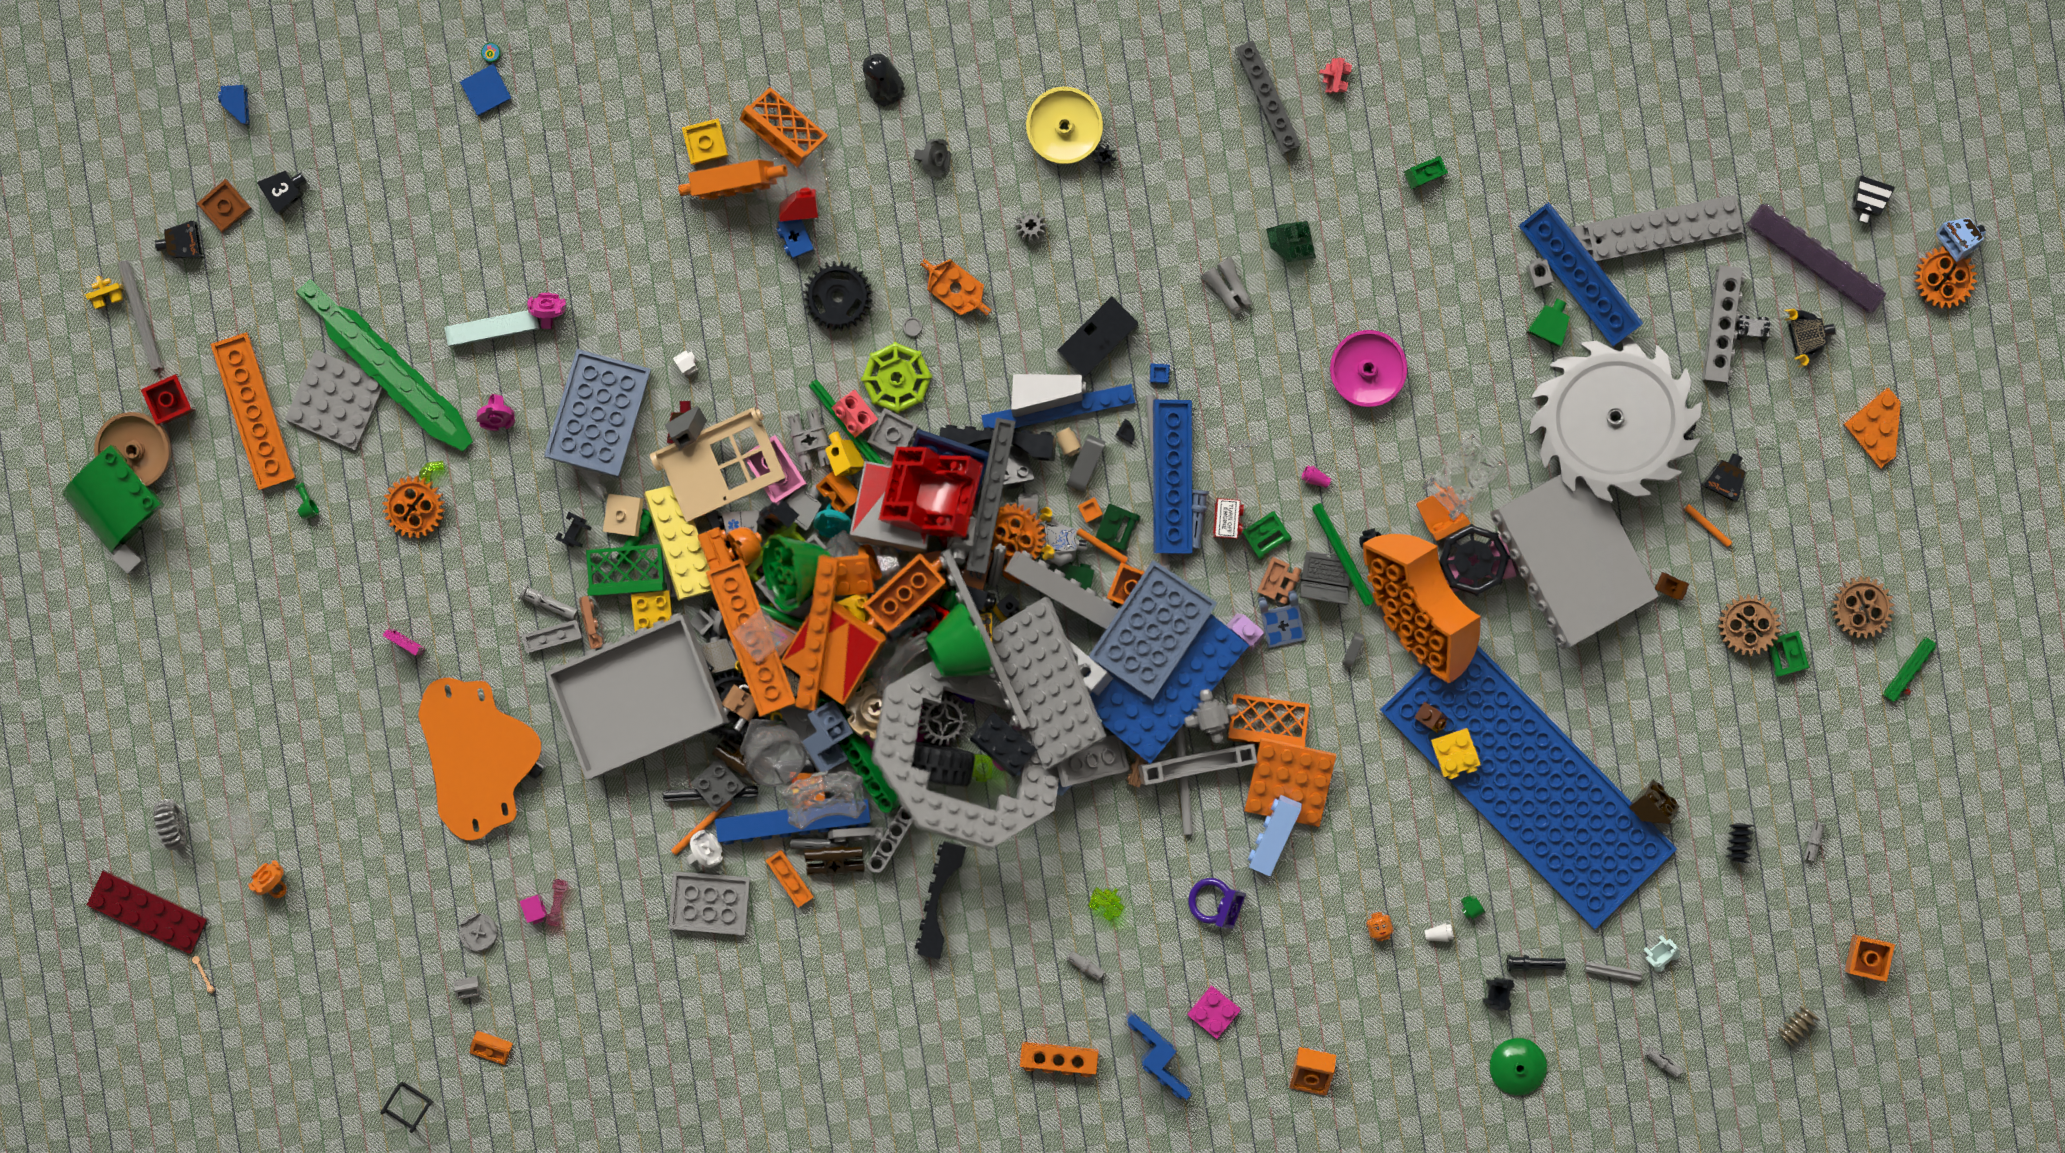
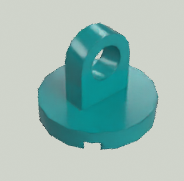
[814,502,852,539]

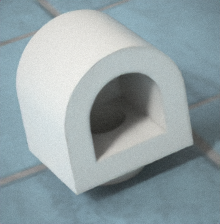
[673,350,698,376]

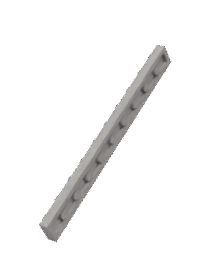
[939,550,1030,729]

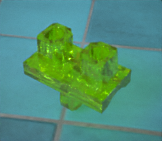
[1088,887,1125,921]

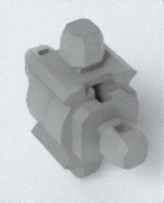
[1184,689,1238,743]

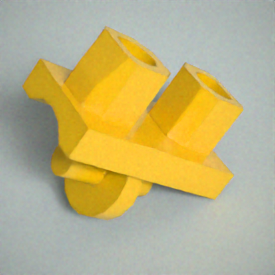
[85,275,124,310]

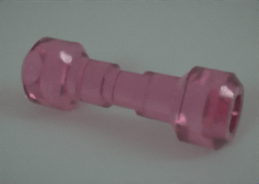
[546,879,568,926]

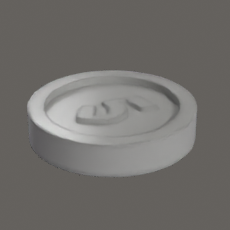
[903,317,922,336]

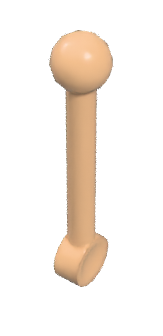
[192,956,214,993]

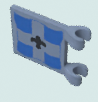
[1258,590,1306,648]

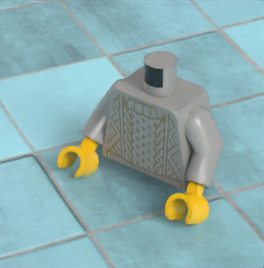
[701,630,741,674]

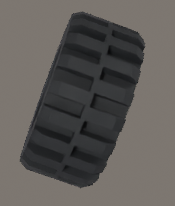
[911,741,975,787]

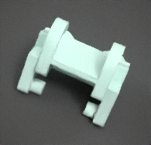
[1643,935,1681,972]

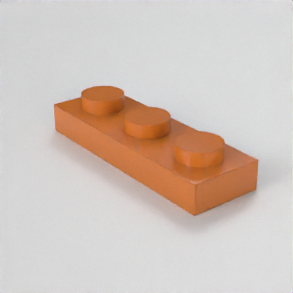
[765,849,814,908]

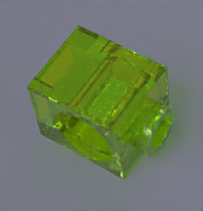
[972,753,993,782]

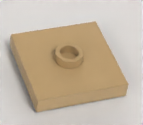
[603,494,644,537]

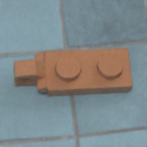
[578,596,602,649]

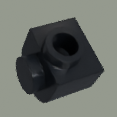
[996,593,1020,617]

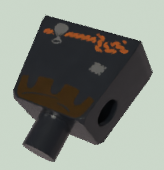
[155,221,203,259]
[1701,453,1746,502]

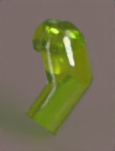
[419,460,445,482]

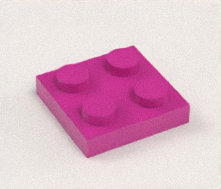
[1187,985,1241,1039]

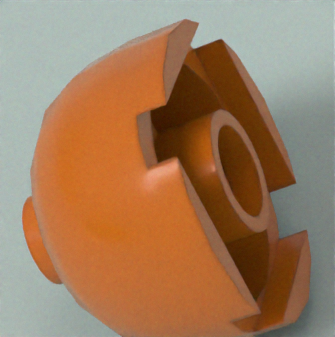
[727,527,763,566]

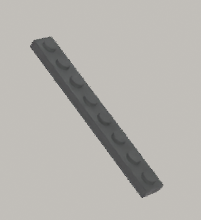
[967,418,1016,574]

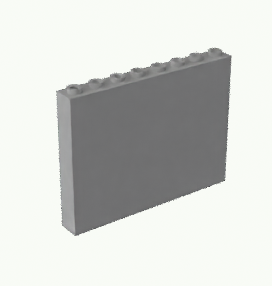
[1490,473,1659,650]
[546,613,729,780]

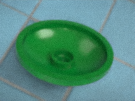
[1489,1038,1547,1096]

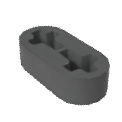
[1342,631,1364,669]

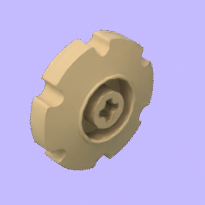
[846,680,892,741]

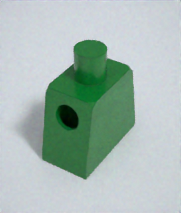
[1526,298,1570,347]

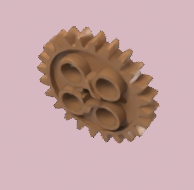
[1831,576,1895,638]
[1718,594,1781,657]

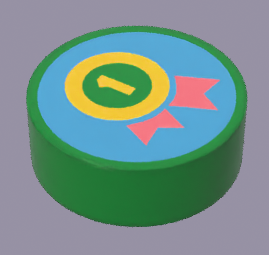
[481,42,501,62]

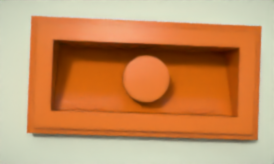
[469,1031,513,1065]

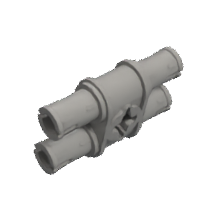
[787,408,831,472]

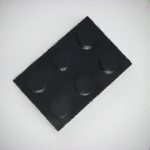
[969,712,1037,777]

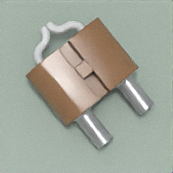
[722,685,757,731]

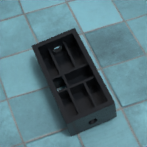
[1057,296,1139,378]

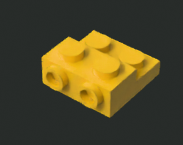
[1431,728,1481,779]

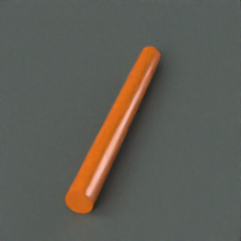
[671,800,732,855]

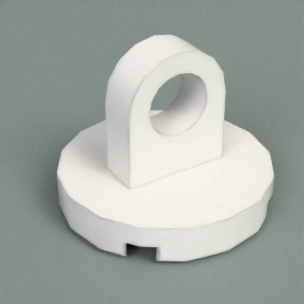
[685,830,723,868]

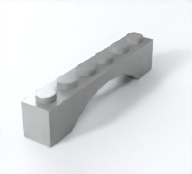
[1138,743,1257,785]

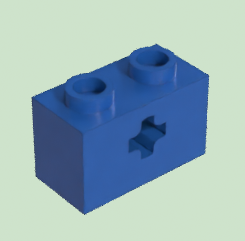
[776,219,815,259]

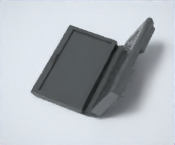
[1300,550,1353,605]

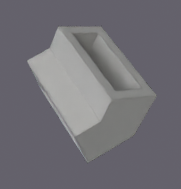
[453,975,481,1000]

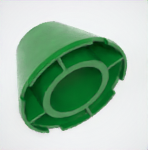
[925,603,994,677]

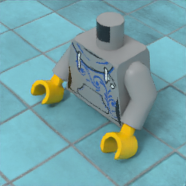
[1039,507,1087,566]

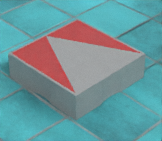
[850,461,930,555]

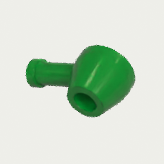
[295,483,319,519]

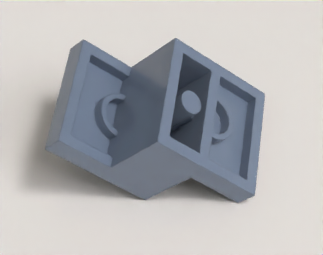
[802,700,853,774]

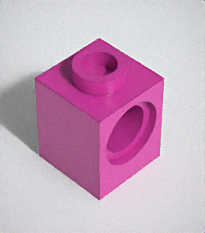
[519,894,547,925]

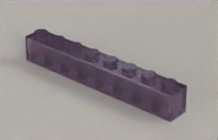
[1745,204,1887,313]

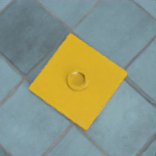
[682,118,729,165]

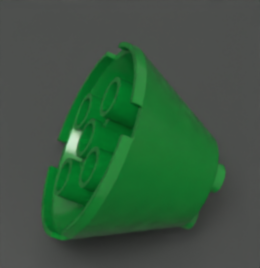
[762,535,831,612]

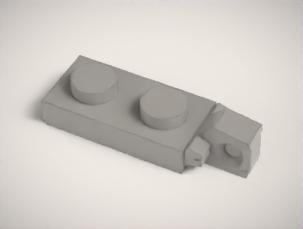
[828,827,883,842]

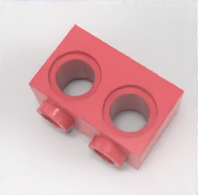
[832,389,878,438]

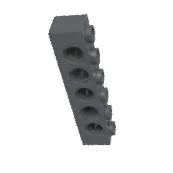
[1235,40,1301,155]

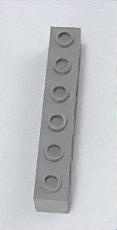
[1702,265,1745,383]
[1026,606,1113,695]

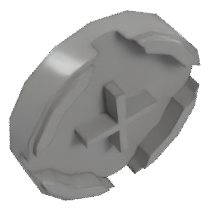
[459,913,497,951]

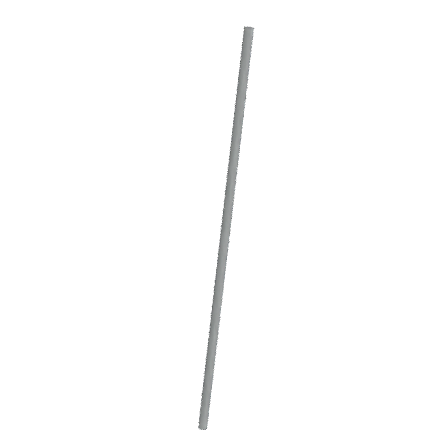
[1146,395,1193,835]

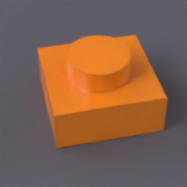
[1078,497,1103,523]

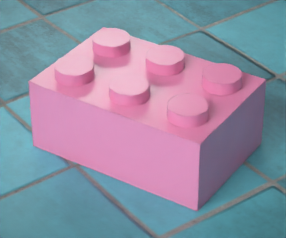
[745,435,807,503]

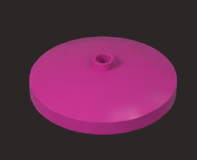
[1330,330,1407,407]

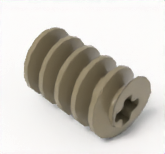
[1778,1006,1820,1048]

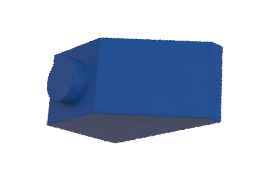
[218,85,250,126]

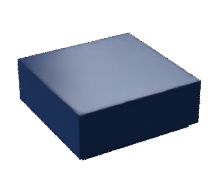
[1149,363,1170,384]

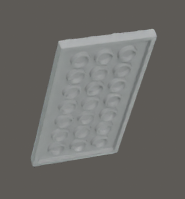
[992,597,1106,770]

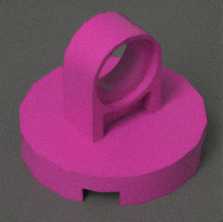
[527,293,566,329]
[476,393,515,431]

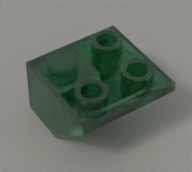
[1266,221,1316,262]

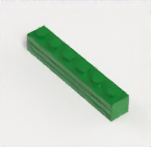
[1882,637,1936,702]

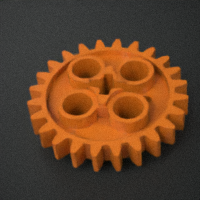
[1913,246,1977,309]
[382,476,446,538]
[991,503,1046,563]

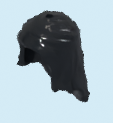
[862,53,905,107]

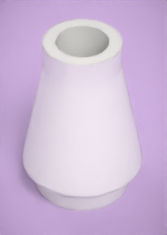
[1425,923,1454,942]

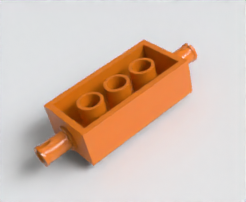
[678,159,788,200]
[863,554,946,632]

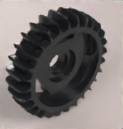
[803,261,873,332]
[712,671,768,742]

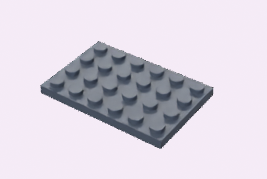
[544,349,651,478]
[1088,560,1217,700]

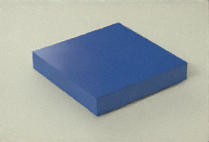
[460,64,512,116]

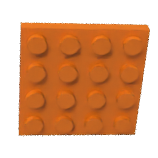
[1244,738,1336,827]

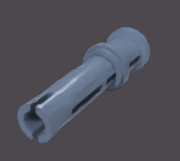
[1192,489,1209,548]

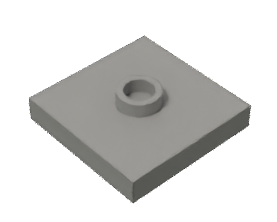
[867,408,918,456]

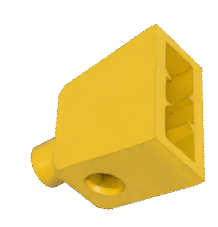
[825,431,865,476]

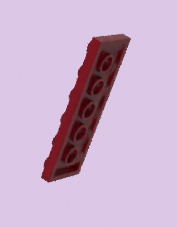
[86,870,208,954]

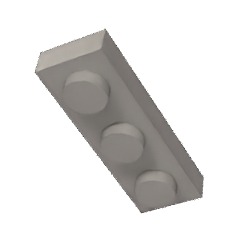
[521,620,582,653]

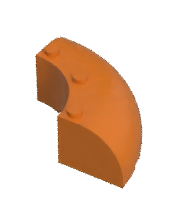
[1363,534,1481,683]

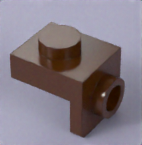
[1655,572,1689,601]
[1414,702,1448,733]

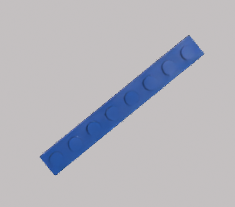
[981,384,1135,428]

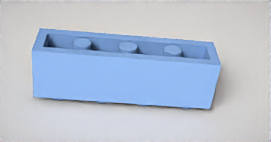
[1247,795,1302,876]

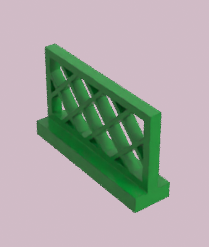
[586,544,667,596]

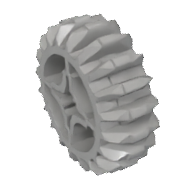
[918,694,968,746]
[153,799,187,851]

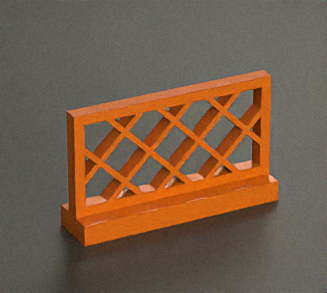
[739,87,828,168]
[1227,694,1310,747]

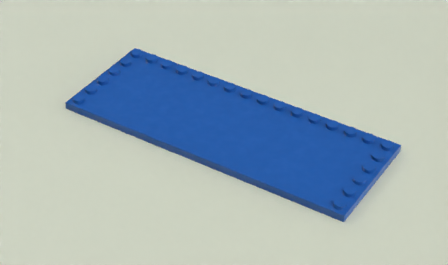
[1379,646,1677,929]

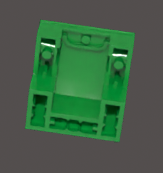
[62,445,164,553]

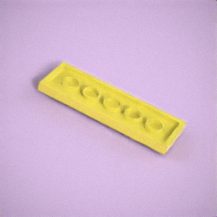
[644,485,713,600]

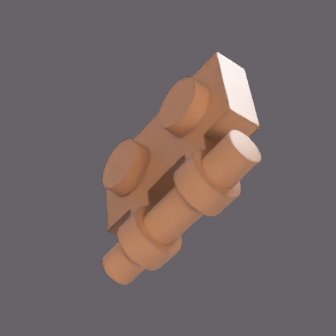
[1257,557,1302,605]

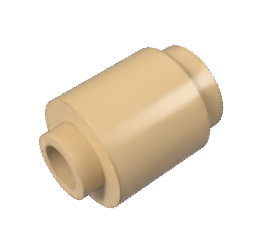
[1056,427,1081,457]

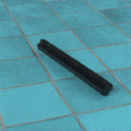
[663,786,758,802]

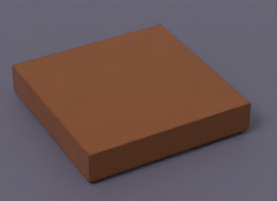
[197,179,252,233]

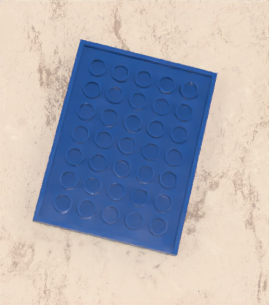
[1085,613,1249,764]

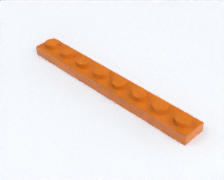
[796,555,840,711]

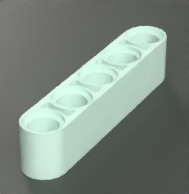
[444,310,540,347]

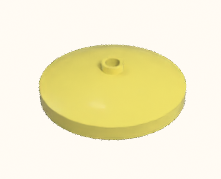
[1026,87,1103,164]

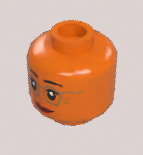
[1366,912,1394,942]

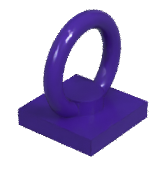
[1188,878,1247,929]

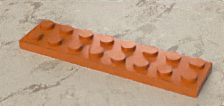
[210,332,296,490]
[706,559,796,717]

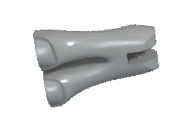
[1200,256,1252,315]

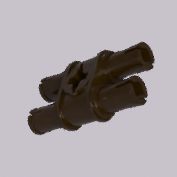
[712,736,775,786]
[804,845,865,877]

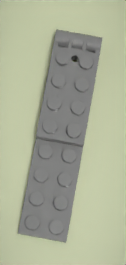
[1570,194,1744,262]

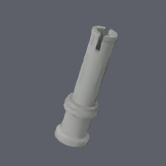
[519,584,578,620]

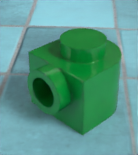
[938,589,959,610]
[1460,895,1485,920]

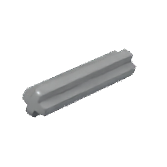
[988,544,1006,587]
[1585,962,1642,982]

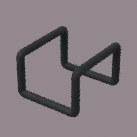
[380,1082,433,1133]

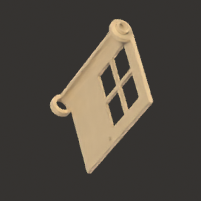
[650,407,786,522]

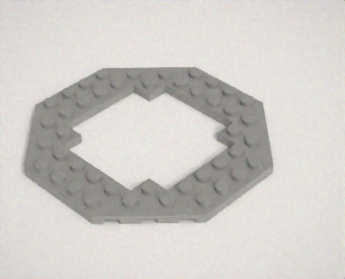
[872,661,1059,850]

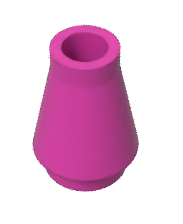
[1301,465,1331,488]

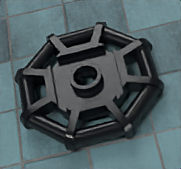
[1439,524,1511,596]

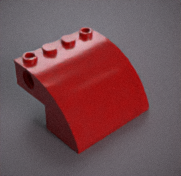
[878,447,983,538]

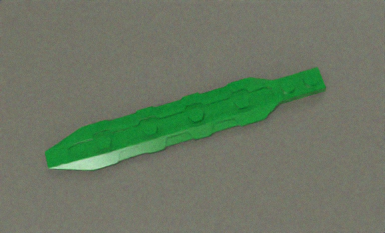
[296,279,473,452]

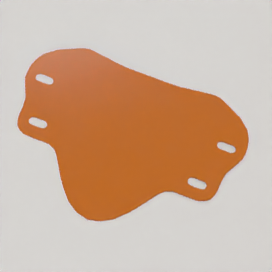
[418,678,541,840]

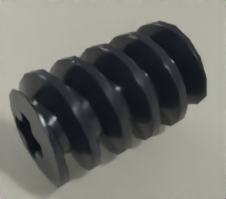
[1726,823,1754,863]

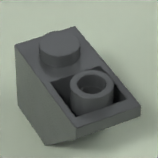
[665,406,707,451]

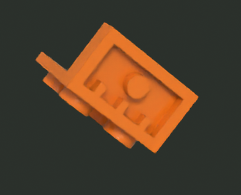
[1416,487,1471,541]

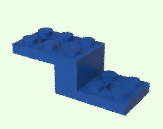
[1126,1011,1191,1100]

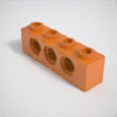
[1020,1041,1098,1077]

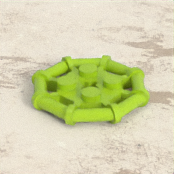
[861,342,933,414]

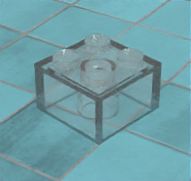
[732,608,788,664]

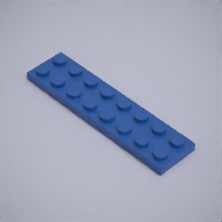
[1519,202,1643,346]
[1153,399,1192,554]

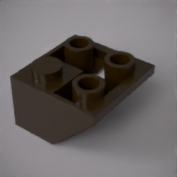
[1629,779,1680,824]

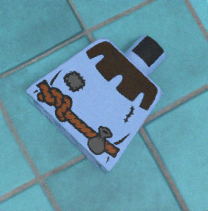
[1936,218,1986,262]

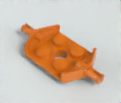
[920,259,992,316]

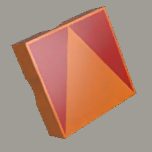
[781,601,887,705]

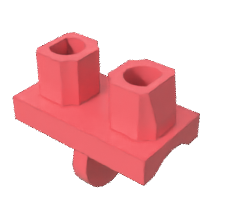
[1319,57,1352,94]

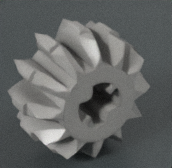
[1015,209,1047,242]

